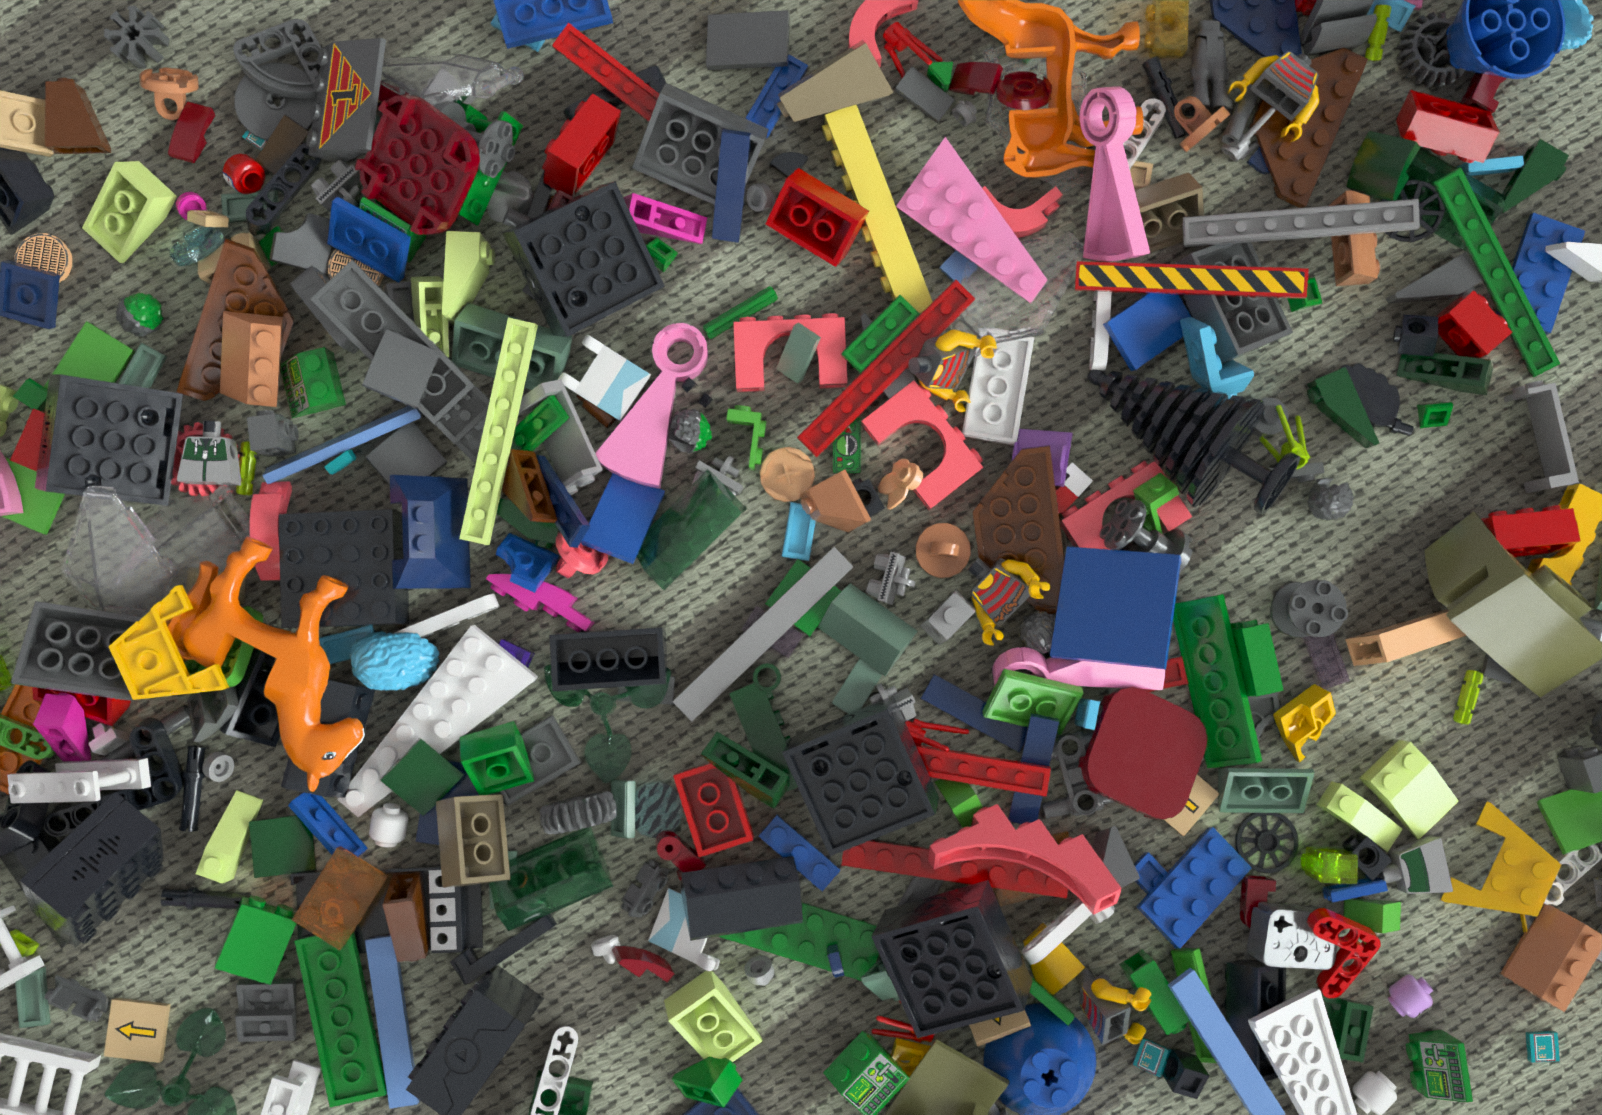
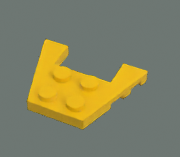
[109,585,230,700]
[1441,801,1561,917]

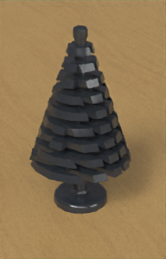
[1087,369,1300,515]

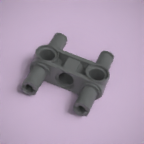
[1042,731,1115,819]

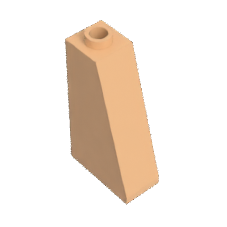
[1345,610,1467,666]

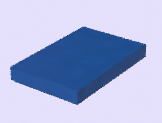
[327,197,411,283]
[1103,293,1191,371]
[581,473,665,564]

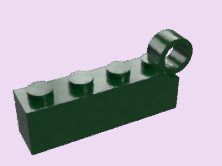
[729,663,798,793]

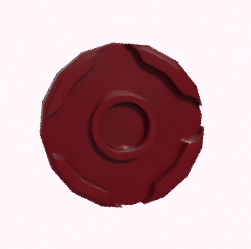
[996,71,1052,110]

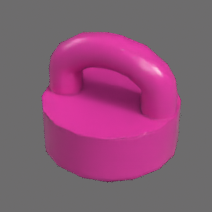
[176,192,207,220]

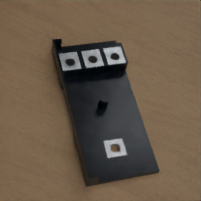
[290,865,483,953]

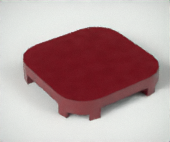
[355,95,480,235]
[1078,687,1207,819]

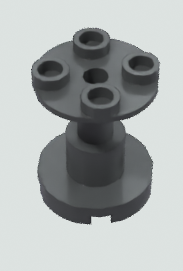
[434,100,516,178]
[1100,500,1193,572]
[1270,580,1348,637]

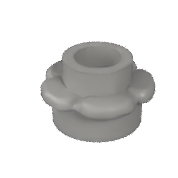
[952,100,977,127]

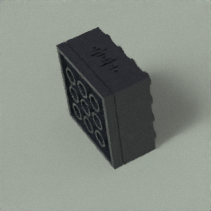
[502,181,665,337]
[35,374,183,506]
[279,509,409,629]
[782,696,939,856]
[20,791,164,948]
[871,880,1033,1038]
[406,966,544,1115]

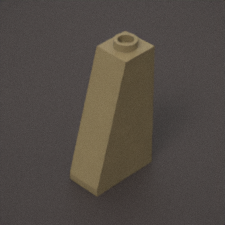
[777,40,893,122]

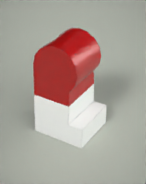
[1056,462,1093,514]

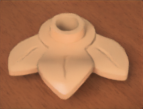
[878,459,923,510]

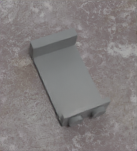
[518,379,603,495]
[1504,380,1579,493]

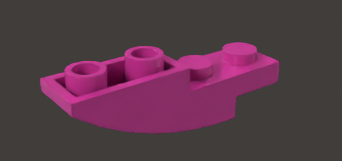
[486,574,595,633]

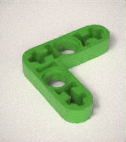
[184,606,263,687]
[0,714,55,760]

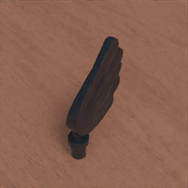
[1340,363,1414,436]

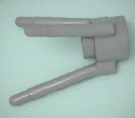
[1221,107,1275,162]

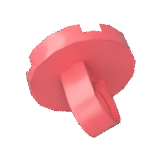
[555,532,608,579]

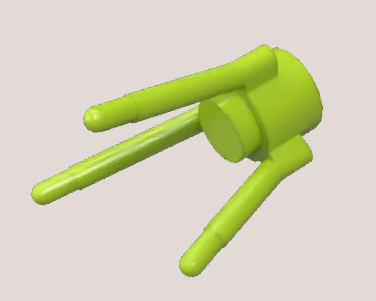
[1259,405,1310,469]

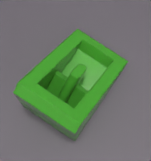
[935,779,983,828]
[1343,898,1401,933]

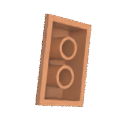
[1329,190,1380,286]
[220,311,283,407]
[1500,904,1602,1012]

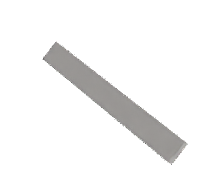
[1183,199,1420,247]
[673,547,853,722]

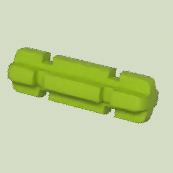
[1365,4,1392,61]
[236,441,257,496]
[1453,670,1483,725]

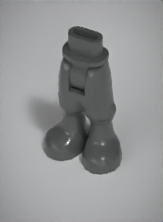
[1182,20,1234,117]

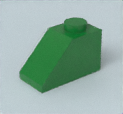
[672,1056,743,1108]

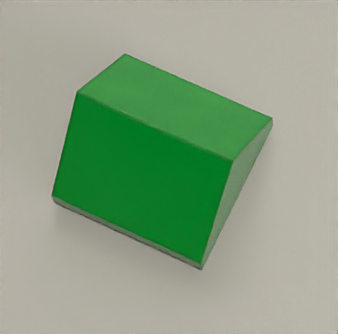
[927,62,953,92]
[646,238,678,272]
[13,378,48,412]
[1417,402,1454,428]

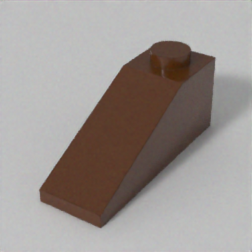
[502,449,557,523]

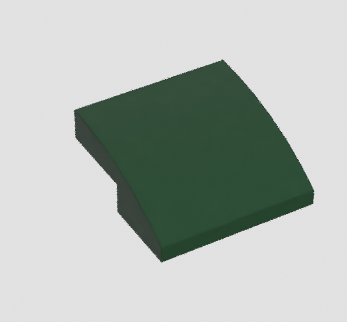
[1346,131,1420,201]
[380,738,464,816]
[249,815,316,878]
[1321,994,1374,1063]
[528,1070,593,1115]

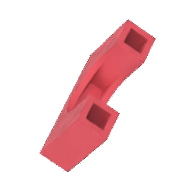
[733,313,847,392]
[861,380,983,510]
[1060,460,1192,550]

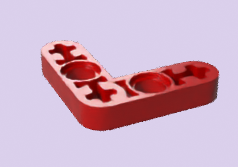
[1307,908,1381,999]

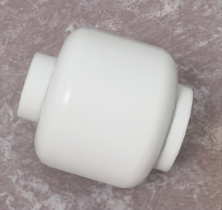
[369,803,409,847]
[1352,1071,1397,1115]

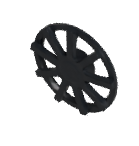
[1380,180,1444,243]
[1235,813,1299,874]

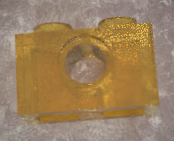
[1144,0,1189,59]

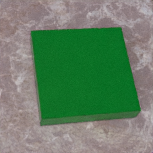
[765,559,842,636]

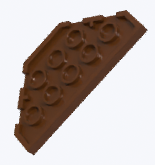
[1249,48,1368,208]
[176,239,294,401]
[973,445,1065,614]

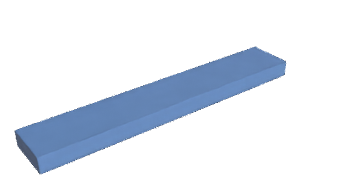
[262,406,422,484]
[365,935,419,1109]
[1168,968,1285,1115]

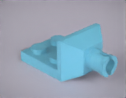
[1180,317,1254,399]

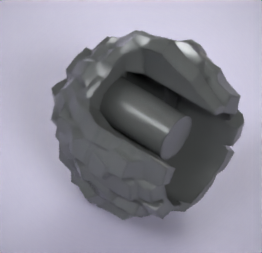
[1307,478,1354,520]
[1019,610,1056,654]

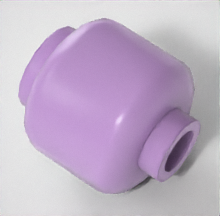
[1388,974,1433,1018]

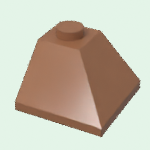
[800,470,871,532]

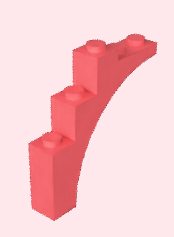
[928,804,1122,915]

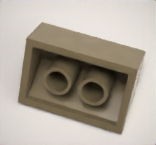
[1127,172,1204,260]
[436,794,510,888]

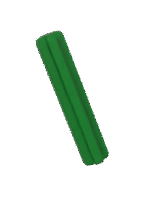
[703,286,778,339]

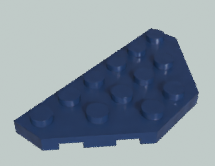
[1210,0,1302,57]

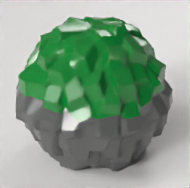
[116,293,164,337]
[668,409,712,453]

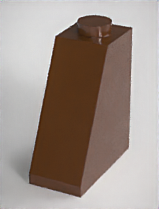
[45,78,111,154]
[382,871,431,962]

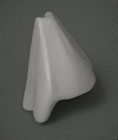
[487,171,534,222]

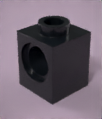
[1393,314,1438,356]
[852,478,885,517]
[1340,833,1392,881]
[1162,1048,1210,1099]

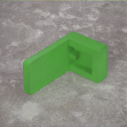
[727,405,766,471]
[1133,473,1179,534]

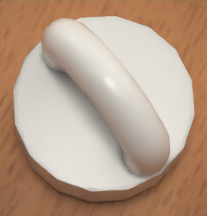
[591,935,620,964]

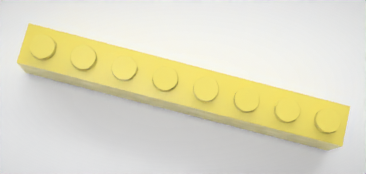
[822,105,933,314]

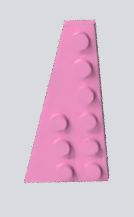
[896,137,1047,304]

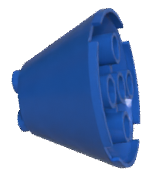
[1447,0,1565,79]
[983,1003,1096,1115]

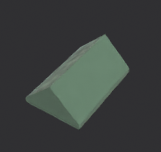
[818,583,918,677]
[1218,768,1315,813]

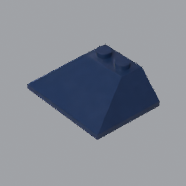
[390,475,471,589]

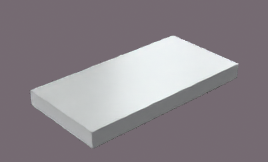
[962,328,1034,446]

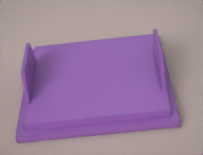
[1012,429,1073,487]

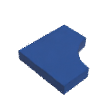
[496,533,559,593]

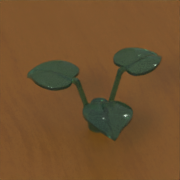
[544,664,671,783]
[104,1008,237,1115]

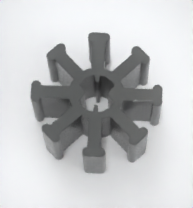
[104,6,169,69]

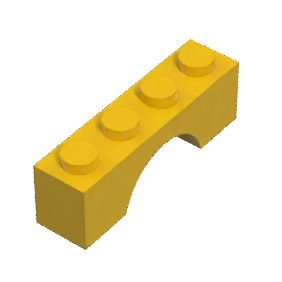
[1527,483,1602,585]

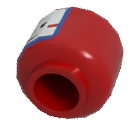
[223,154,266,195]

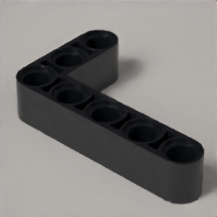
[43,718,185,837]
[0,760,51,857]

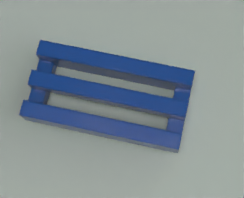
[1322,877,1388,903]

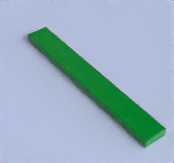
[1432,167,1560,377]

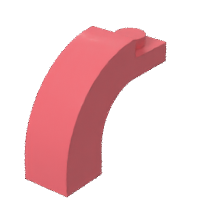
[848,0,918,67]
[982,186,1063,238]
[250,481,292,581]

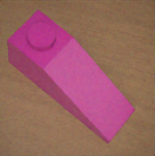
[623,193,707,244]
[33,693,91,762]

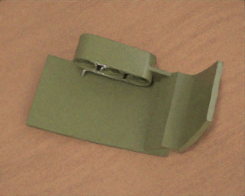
[1425,511,1602,698]
[884,1039,1010,1115]

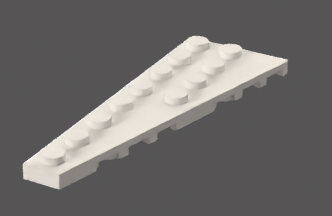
[337,625,538,817]
[1248,988,1357,1115]

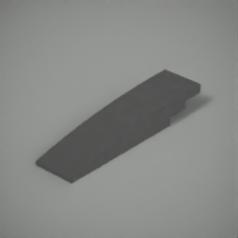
[310,260,490,464]

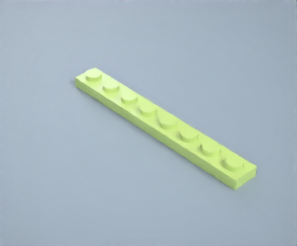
[459,318,538,545]

